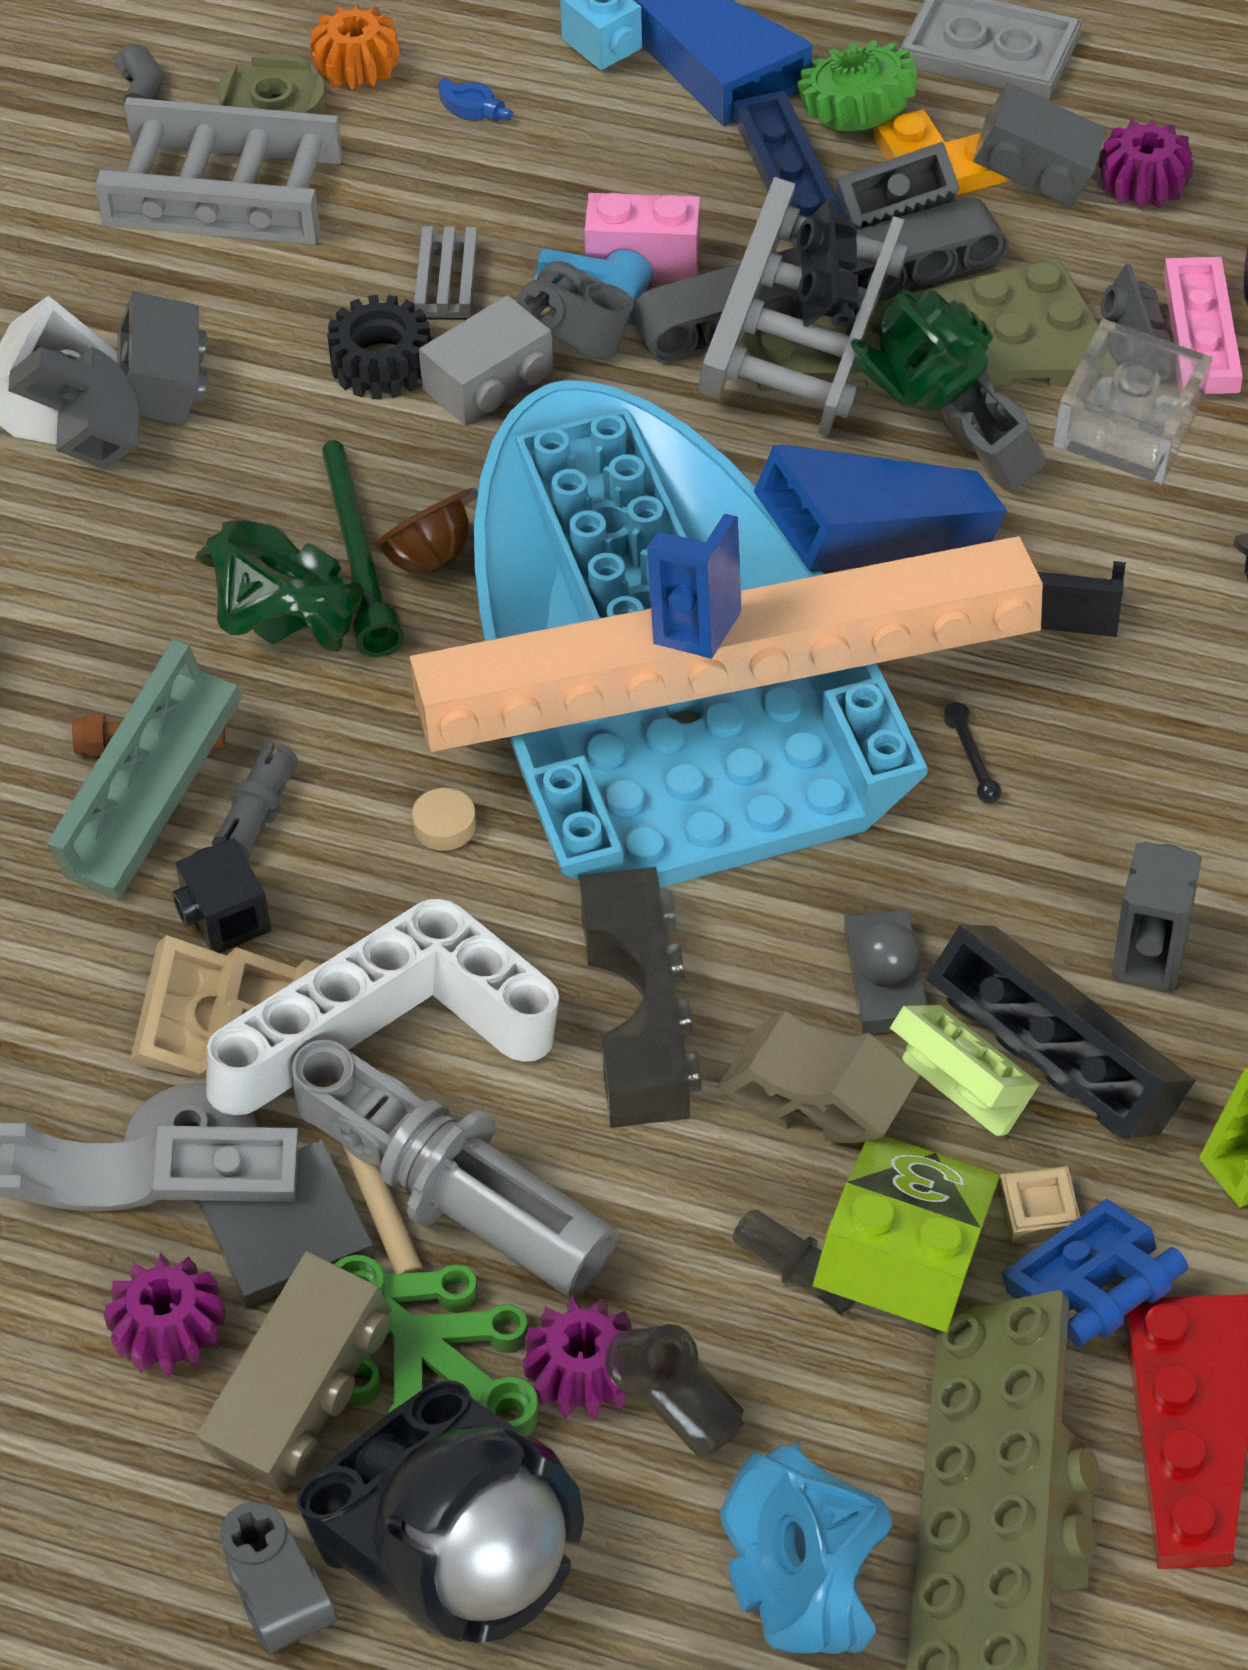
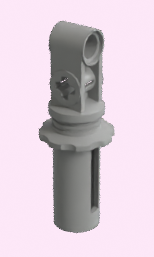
[292,1040,619,1299]

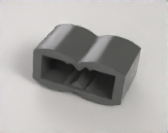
[939,371,1047,490]

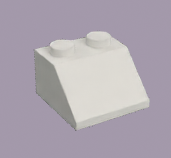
[0,295,117,445]

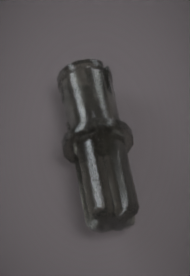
[732,1210,857,1317]

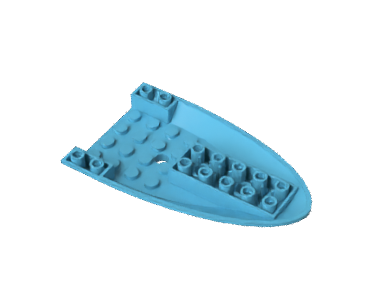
[474,380,928,897]

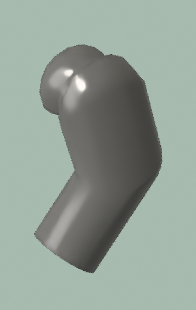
[114,44,164,102]

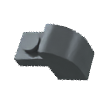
[8,347,139,470]

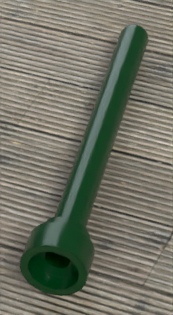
[322,440,405,657]

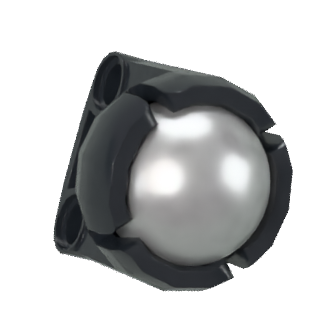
[297,1381,584,1643]

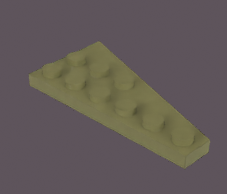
[741,257,1124,390]

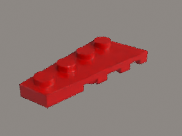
[1124,1294,1248,1569]

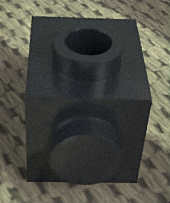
[171,838,272,953]

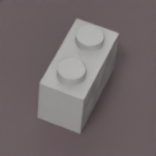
[419,295,554,426]

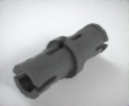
[212,742,298,861]

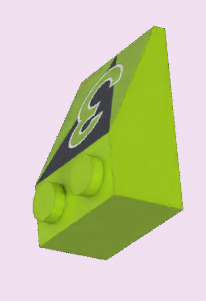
[813,1135,1000,1333]

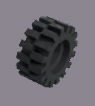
[327,295,431,399]

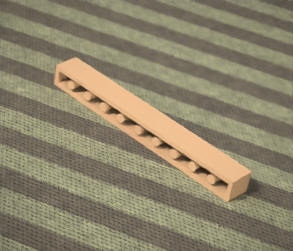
[409,536,1043,753]

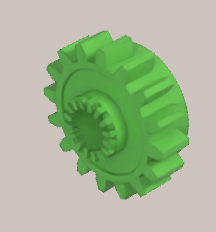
[798,40,919,131]

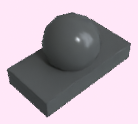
[844,909,927,1034]

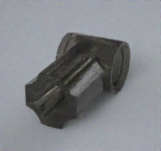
[605,1324,744,1457]

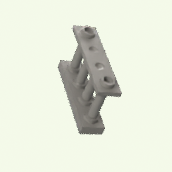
[95,97,343,245]
[697,177,908,436]

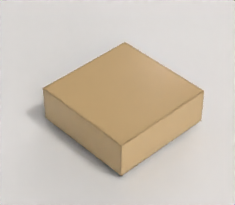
[999,1166,1080,1245]

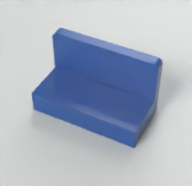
[647,514,742,659]

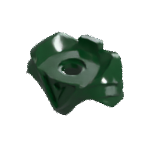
[850,290,994,412]
[195,519,363,652]

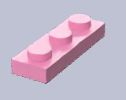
[1163,257,1243,395]

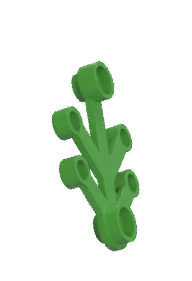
[334,1255,539,1435]

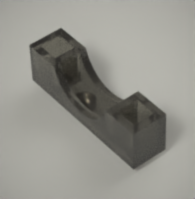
[579,867,702,1128]

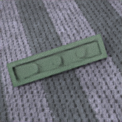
[47,639,243,901]

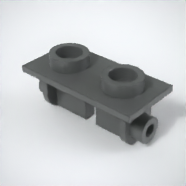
[1100,264,1178,384]

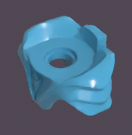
[720,1440,892,1654]

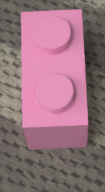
[584,193,701,284]

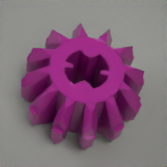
[1099,119,1194,209]
[104,1252,226,1378]
[523,1295,643,1421]

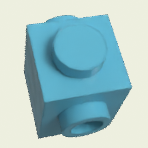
[560,0,642,70]

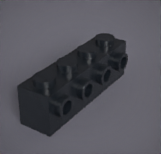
[926,925,1196,1139]

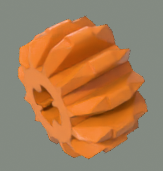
[310,3,400,92]

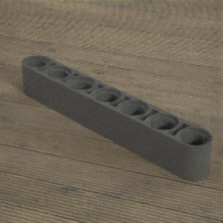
[631,197,1009,363]

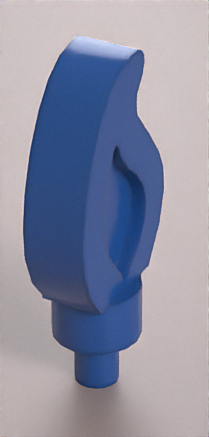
[439,78,513,121]

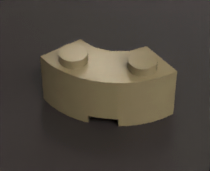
[717,1010,920,1143]

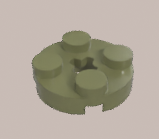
[218,53,326,114]

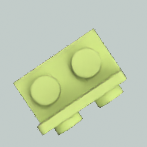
[890,1005,1040,1136]

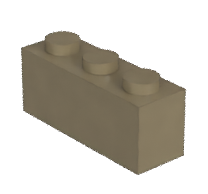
[196,1251,391,1495]

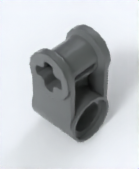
[517,261,634,360]
[220,1501,336,1655]

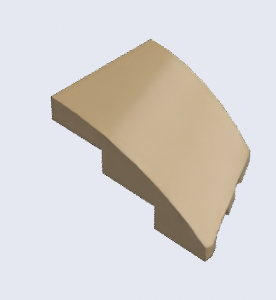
[130,935,321,1079]

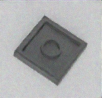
[198,1140,375,1309]

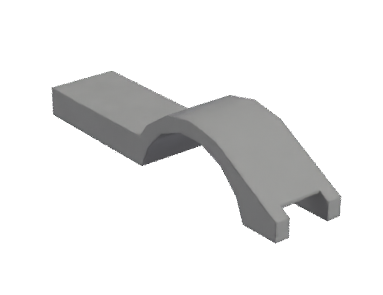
[0,1123,299,1212]

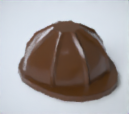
[375,488,478,573]

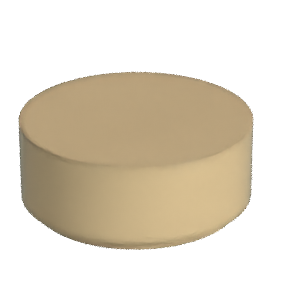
[412,788,476,851]

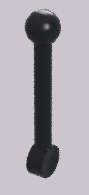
[944,702,1002,804]

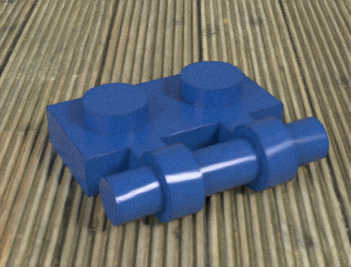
[1001,1199,1188,1347]

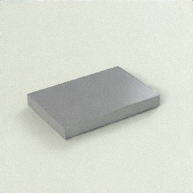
[899,0,1082,100]

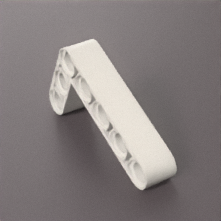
[206,899,559,1115]

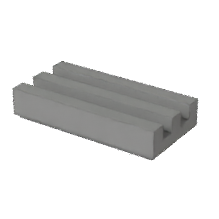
[414,226,478,318]

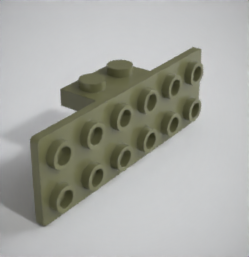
[906,1290,1100,1670]

